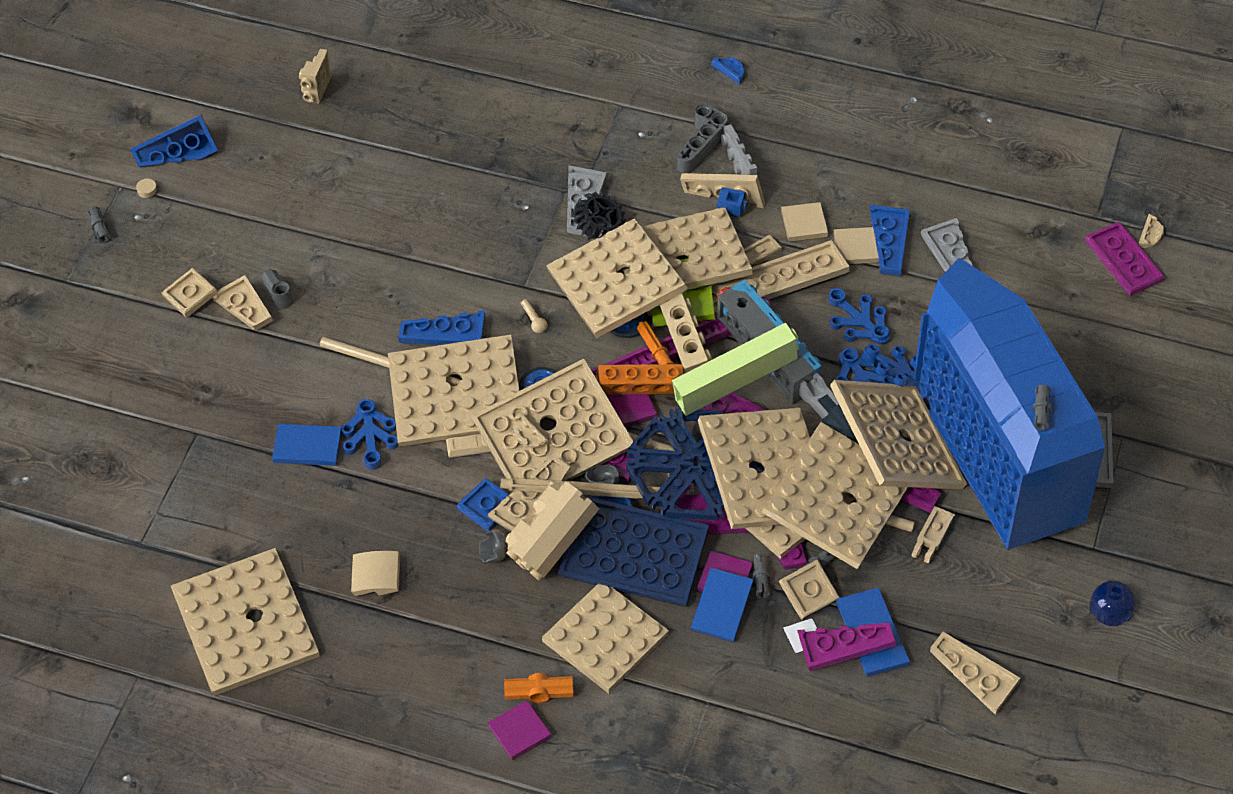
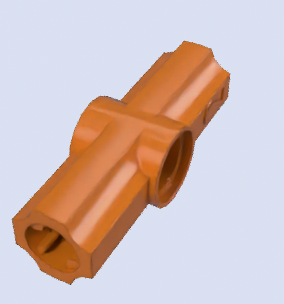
[504,673,573,703]

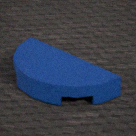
[711,57,744,84]

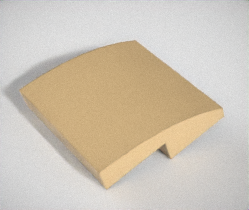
[351,551,400,596]

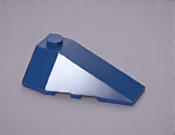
[130,114,218,167]

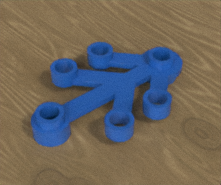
[828,288,890,344]
[862,344,921,391]
[835,348,894,384]
[341,399,398,469]

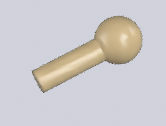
[521,299,548,333]

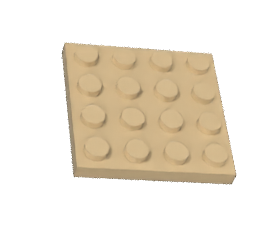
[542,584,669,694]

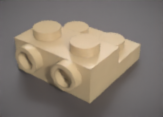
[299,49,331,104]

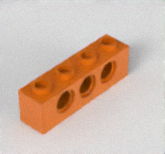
[596,364,683,395]

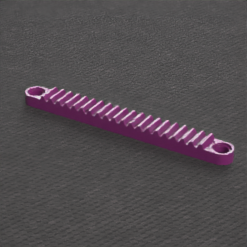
[591,297,772,377]

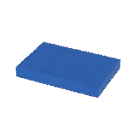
[272,424,342,466]
[691,568,753,642]

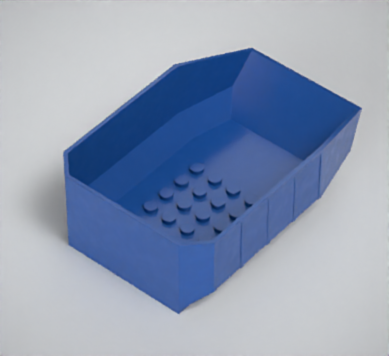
[913,258,1105,550]

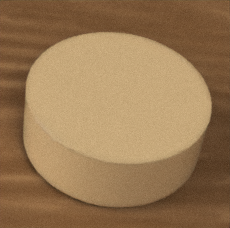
[136,179,157,198]

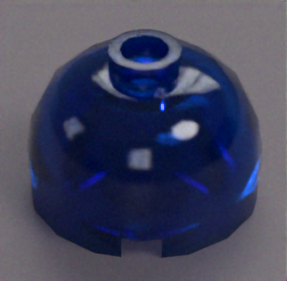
[1089,580,1135,626]

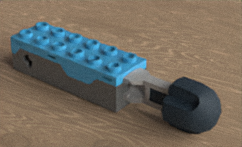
[717,279,859,444]

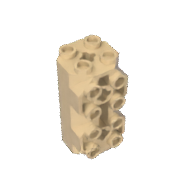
[506,481,599,581]

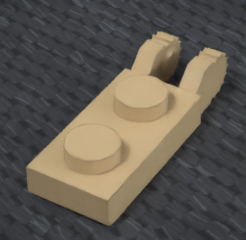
[912,506,955,563]

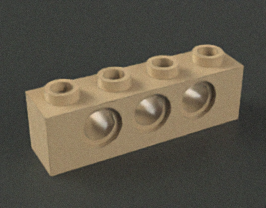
[660,293,712,373]

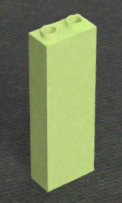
[672,323,799,416]

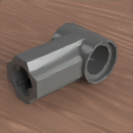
[260,269,292,308]

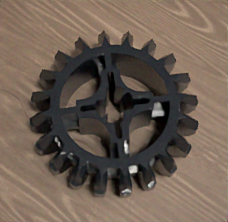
[572,191,626,240]

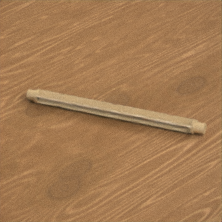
[500,477,660,498]

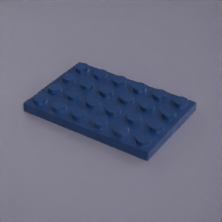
[558,495,709,607]

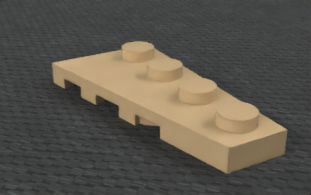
[680,173,765,208]
[487,455,570,532]
[930,632,1020,715]

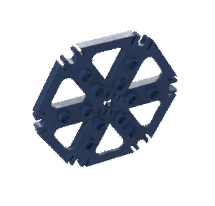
[626,408,765,521]

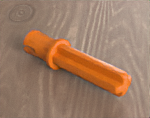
[637,321,674,365]

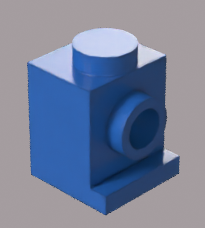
[717,187,748,217]

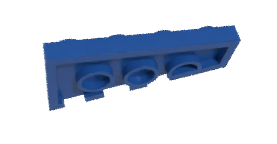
[870,205,910,276]
[398,310,485,345]

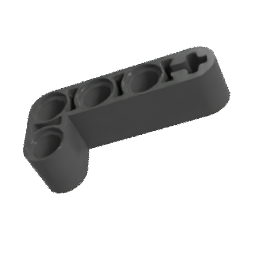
[677,104,728,173]

